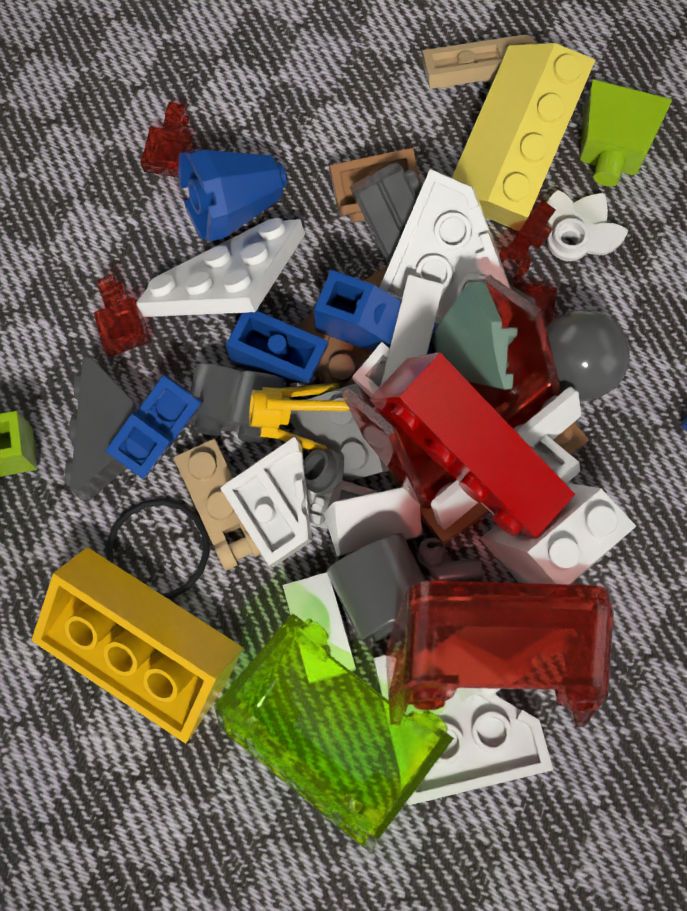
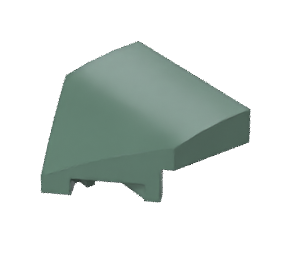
[430,282,518,389]

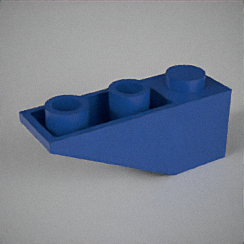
[314,270,439,355]

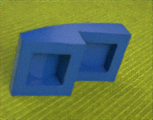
[105,375,204,479]

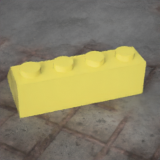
[452,43,595,232]

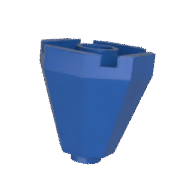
[178,149,287,242]

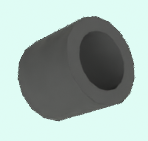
[326,533,437,641]

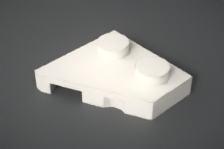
[220,437,312,567]

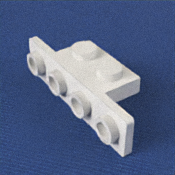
[431,387,581,530]

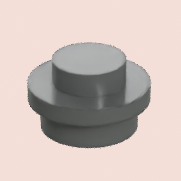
[304,449,344,495]

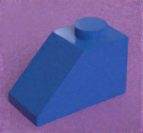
[226,311,329,384]

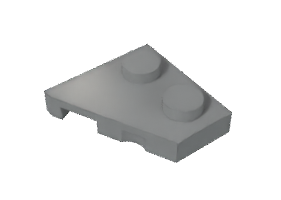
[289,383,389,482]

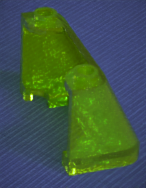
[214,613,454,852]

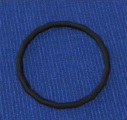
[106,499,210,599]

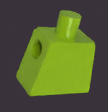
[580,79,672,187]

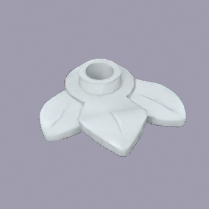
[544,190,628,261]

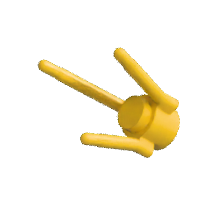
[249,383,365,451]

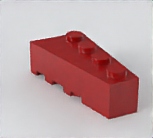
[369,352,575,538]

